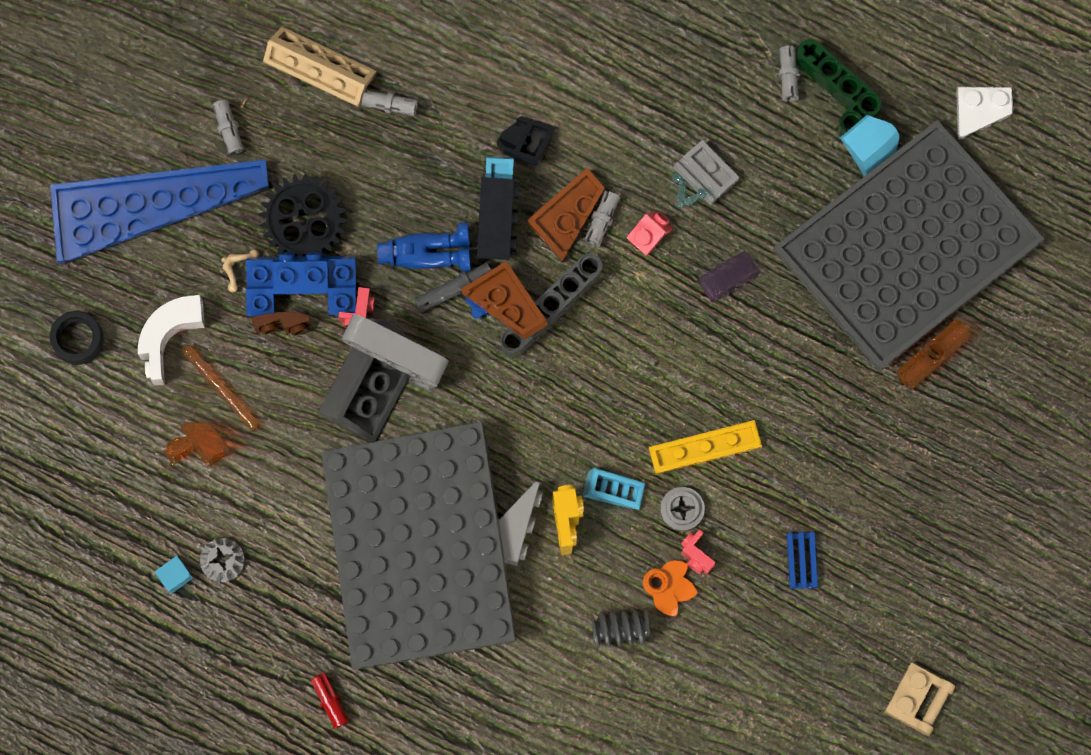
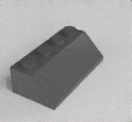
[318,317,418,442]

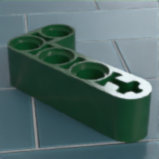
[796,39,882,137]

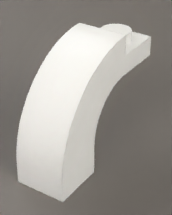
[138,295,205,386]

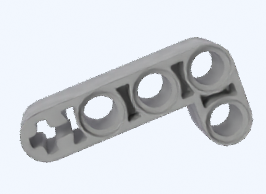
[341,314,449,389]

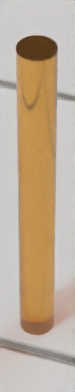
[181,345,260,432]

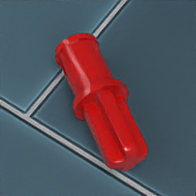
[311,673,350,729]

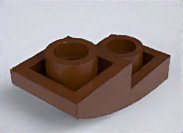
[251,312,312,336]

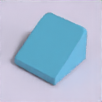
[155,556,193,594]

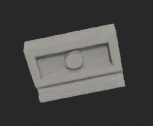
[673,140,740,206]

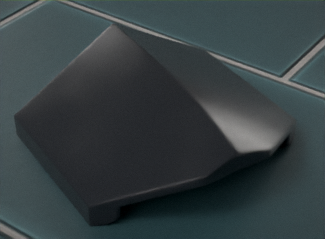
[496,116,555,165]

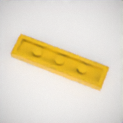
[649,420,762,475]

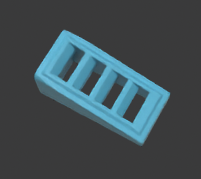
[583,468,645,510]

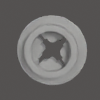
[660,487,705,531]
[200,538,244,582]

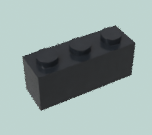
[477,173,520,260]

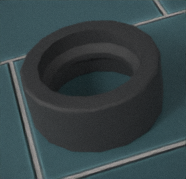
[49,310,104,365]

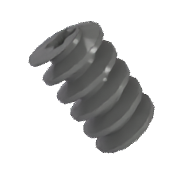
[592,609,650,648]

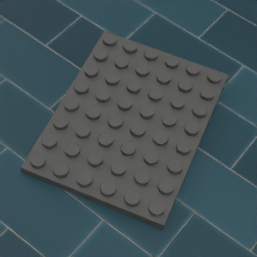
[773,120,1044,372]
[322,422,517,670]

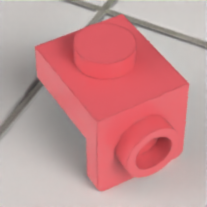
[626,211,673,256]
[338,287,375,328]
[681,529,716,575]

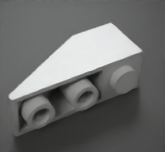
[499,482,543,566]

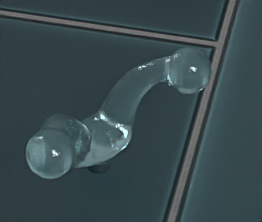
[672,172,707,208]

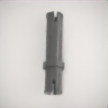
[414,262,491,314]

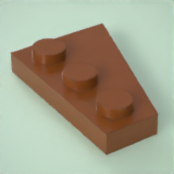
[526,168,605,262]
[460,261,548,339]

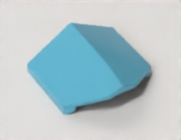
[840,115,900,176]

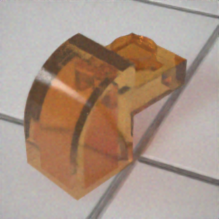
[163,422,230,468]

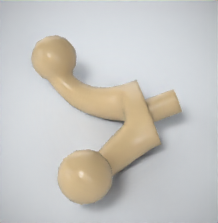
[222,249,260,293]

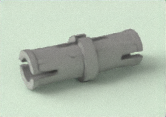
[778,46,800,102]
[362,89,418,116]
[212,99,245,156]
[584,191,620,247]

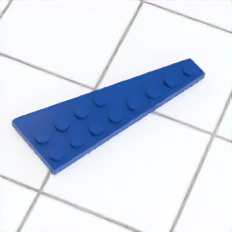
[50,160,269,264]

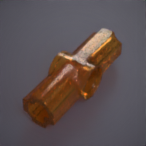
[896,319,972,390]

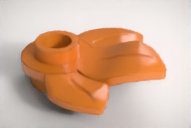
[643,560,697,616]

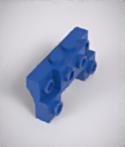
[246,252,357,316]

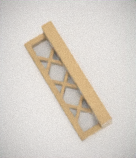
[263,27,377,106]

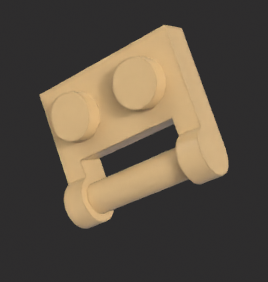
[884,662,956,736]

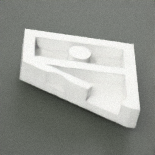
[957,87,1012,140]

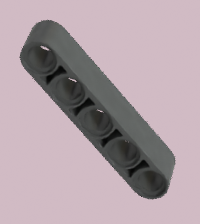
[500,253,602,358]

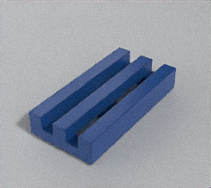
[786,532,818,589]

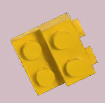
[552,485,584,555]

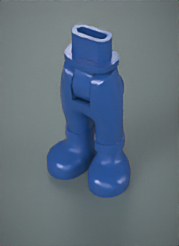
[377,222,471,272]

